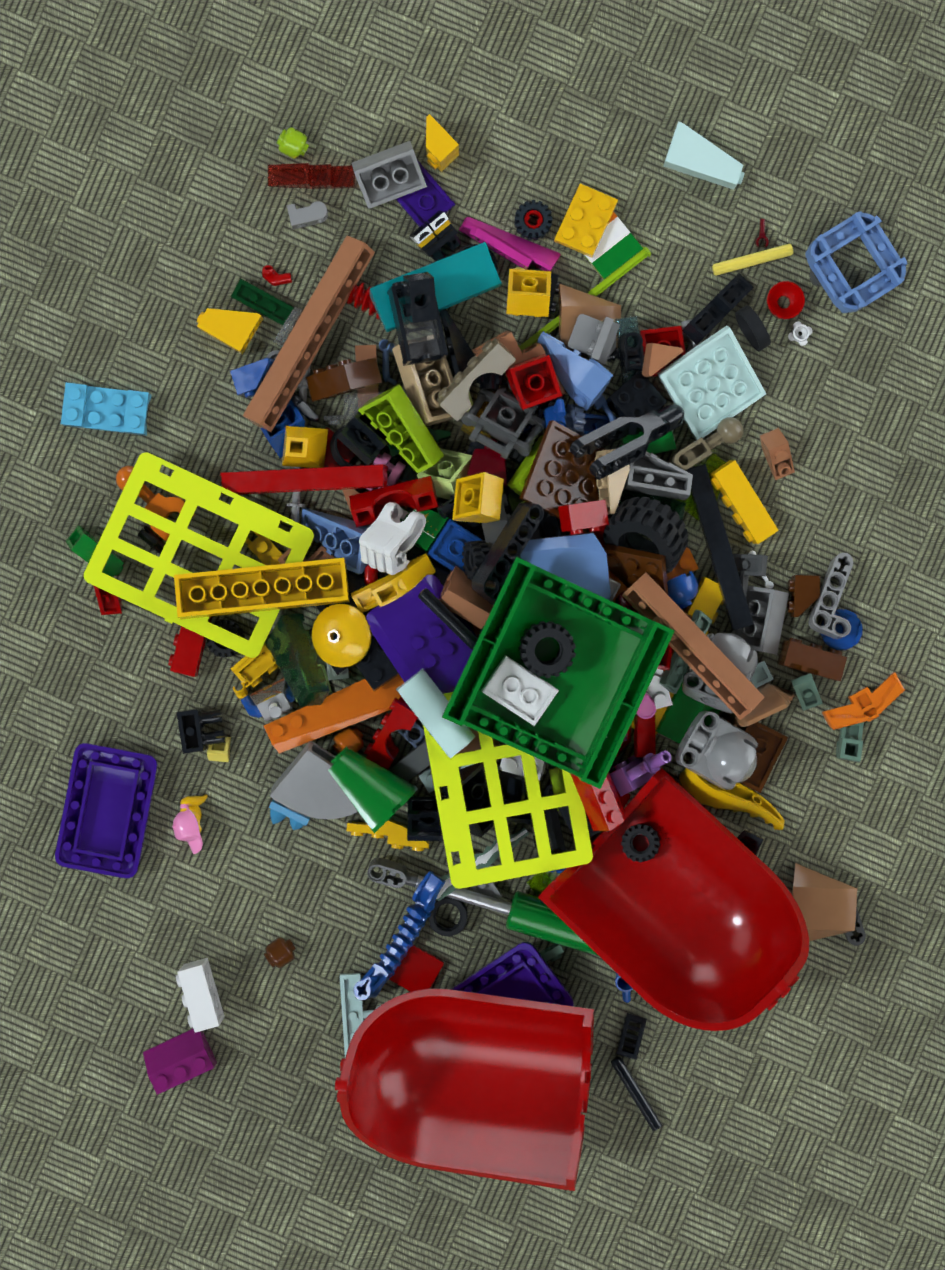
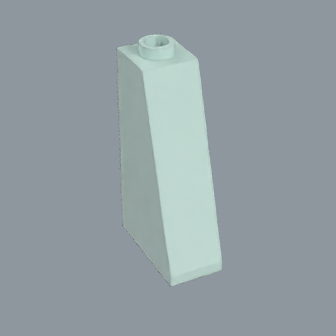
[663,121,745,190]

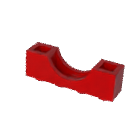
[349,476,438,527]
[364,697,418,770]

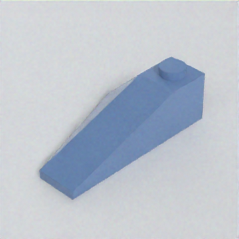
[537,331,613,411]
[301,508,370,574]

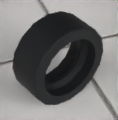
[428,897,468,937]

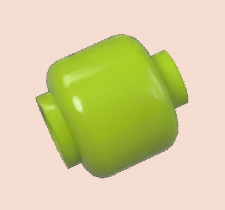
[276,127,309,159]

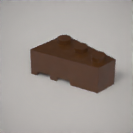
[306,358,382,402]
[777,638,847,681]

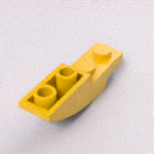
[351,553,436,613]
[346,819,429,851]

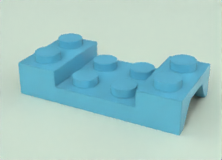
[61,383,151,436]

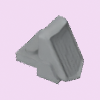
[568,314,620,366]

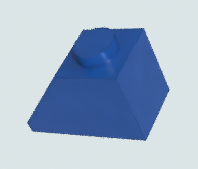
[230,358,275,398]

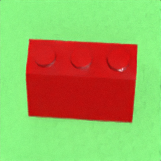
[571,772,625,831]

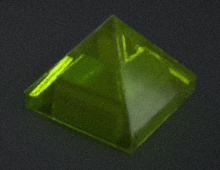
[527,872,552,897]

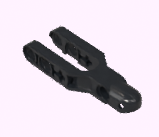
[570,404,684,480]

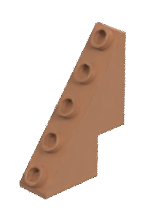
[472,331,566,394]

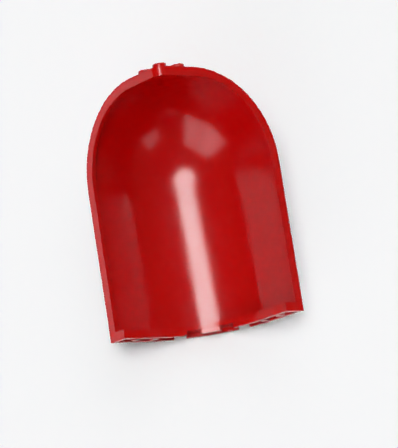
[538,768,809,1031]
[335,989,594,1191]

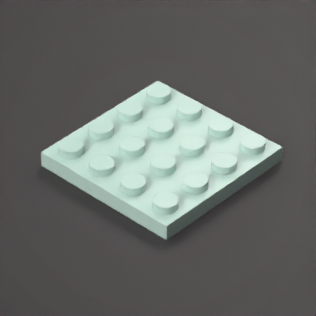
[657,325,766,440]

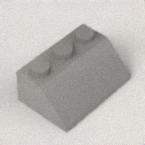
[352,141,427,209]
[732,586,789,655]

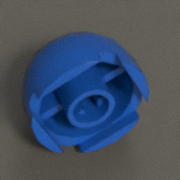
[667,571,698,609]

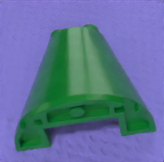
[328,746,418,833]

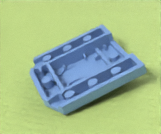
[520,533,611,600]

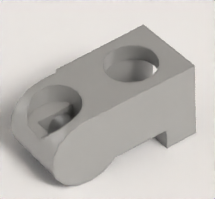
[287,201,328,230]

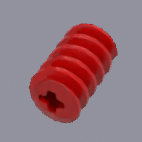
[347,282,380,320]

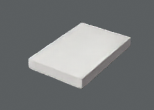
[481,655,559,726]

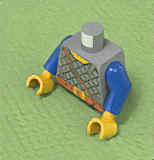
[233,660,295,722]

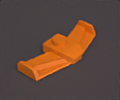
[822,672,905,730]

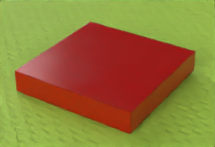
[389,944,444,992]

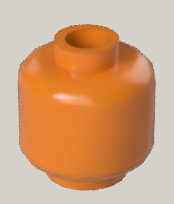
[333,727,364,754]

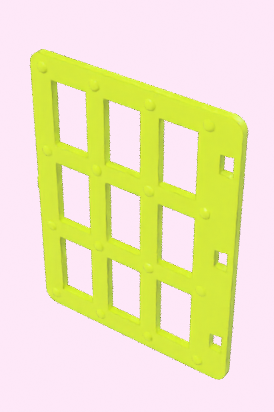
[84,452,314,658]
[423,692,593,889]

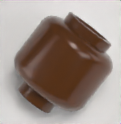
[264,937,296,968]

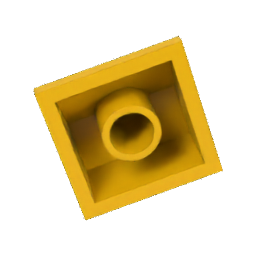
[426,114,459,172]
[506,269,551,317]
[452,472,504,523]

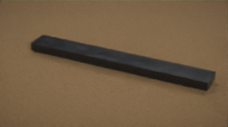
[686,464,754,631]

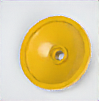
[312,604,372,667]

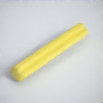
[712,244,793,276]

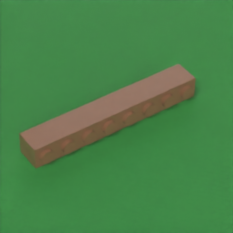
[622,573,765,720]

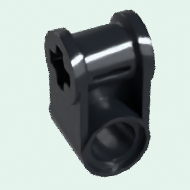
[619,332,644,373]

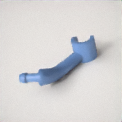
[379,339,397,385]
[594,395,616,422]

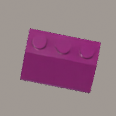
[143,1028,217,1095]

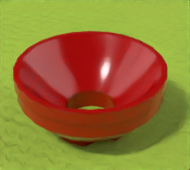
[766,281,805,320]

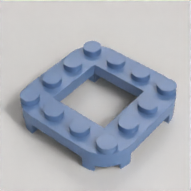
[805,211,907,313]

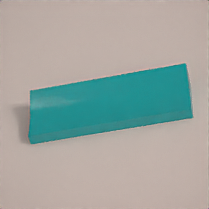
[370,242,502,333]

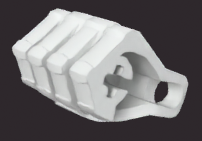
[359,502,426,575]

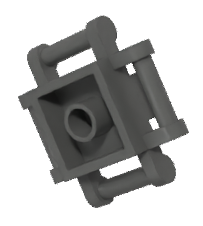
[461,386,546,459]

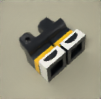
[409,210,461,262]

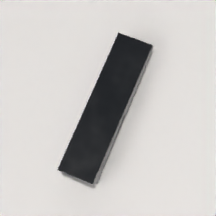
[682,273,754,345]

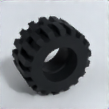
[519,621,576,678]

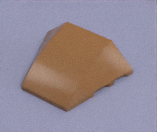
[558,283,621,359]
[723,683,796,728]
[792,863,857,941]

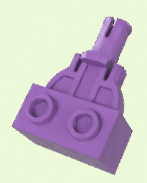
[610,750,671,796]

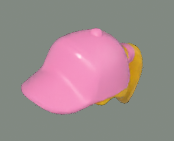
[172,794,207,854]

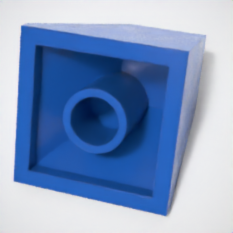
[260,400,306,458]

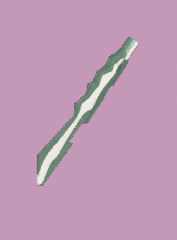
[436,828,529,901]

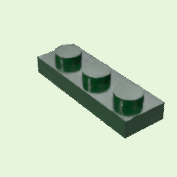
[230,278,296,328]

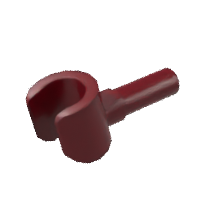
[755,219,769,248]

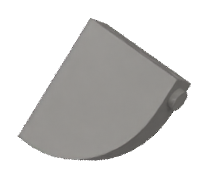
[270,740,358,819]

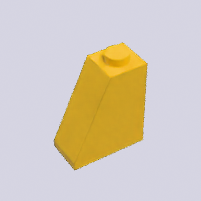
[197,308,263,355]

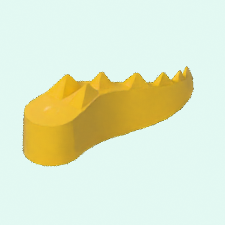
[679,768,785,830]

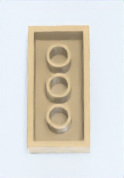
[392,335,454,426]

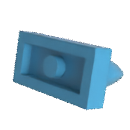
[269,800,311,830]

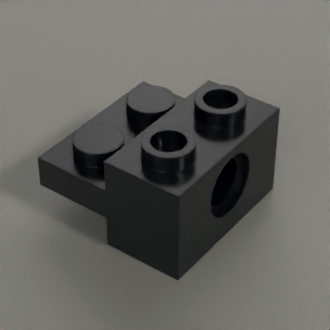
[337,411,388,466]
[407,797,447,841]

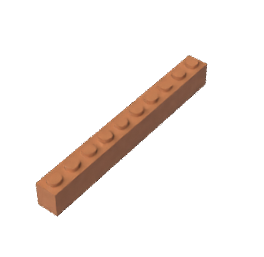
[243,236,375,432]

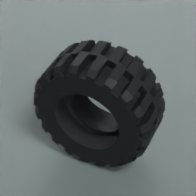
[603,497,688,574]

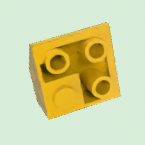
[282,426,328,468]

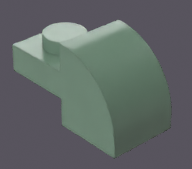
[836,722,864,763]

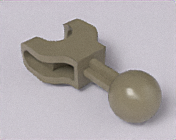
[667,417,744,471]

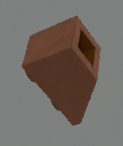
[787,575,820,617]

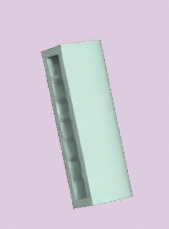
[396,668,475,758]

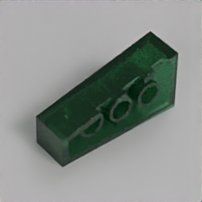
[266,614,330,707]

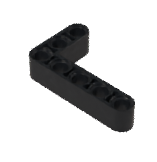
[471,501,544,605]

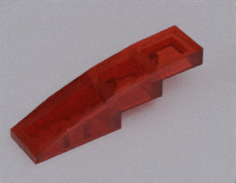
[268,163,355,189]

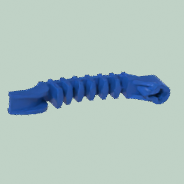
[354,871,446,1000]

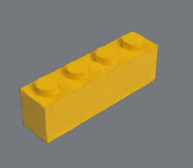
[710,460,779,544]

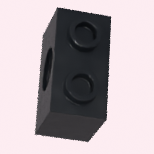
[401,272,437,323]

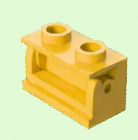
[230,643,280,688]

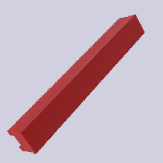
[220,464,388,495]

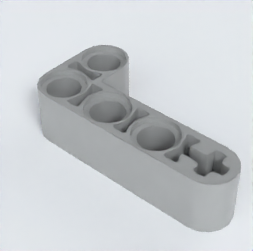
[808,553,853,639]

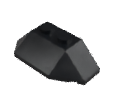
[530,785,566,854]

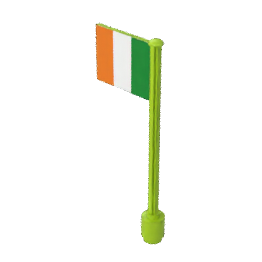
[504,212,651,374]

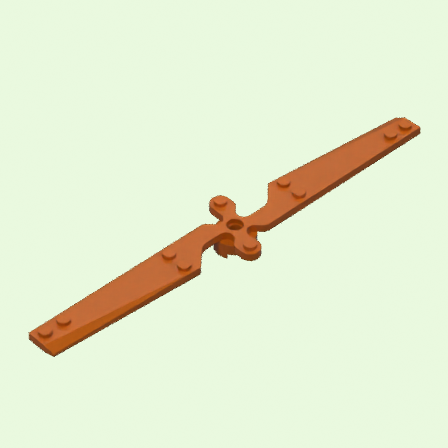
[264,547,699,754]

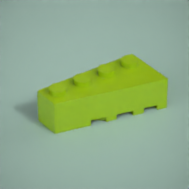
[358,384,444,473]

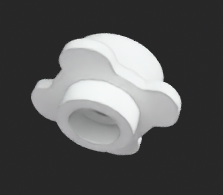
[788,321,813,346]

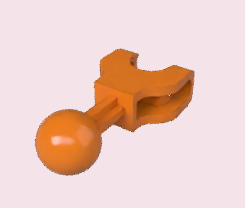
[116,466,196,541]

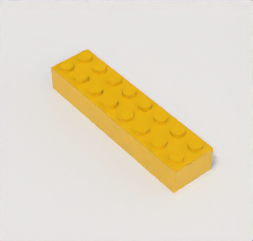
[174,558,350,619]

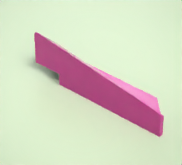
[459,217,560,271]

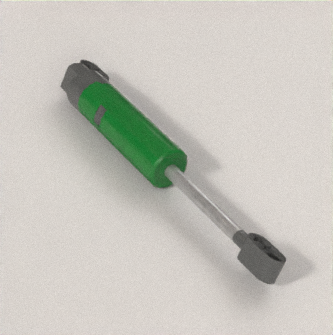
[367,857,600,957]

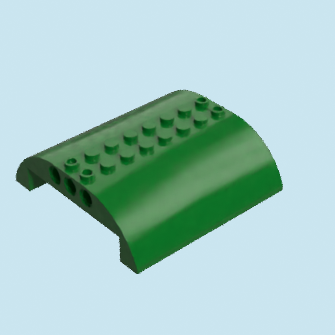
[442,557,675,789]

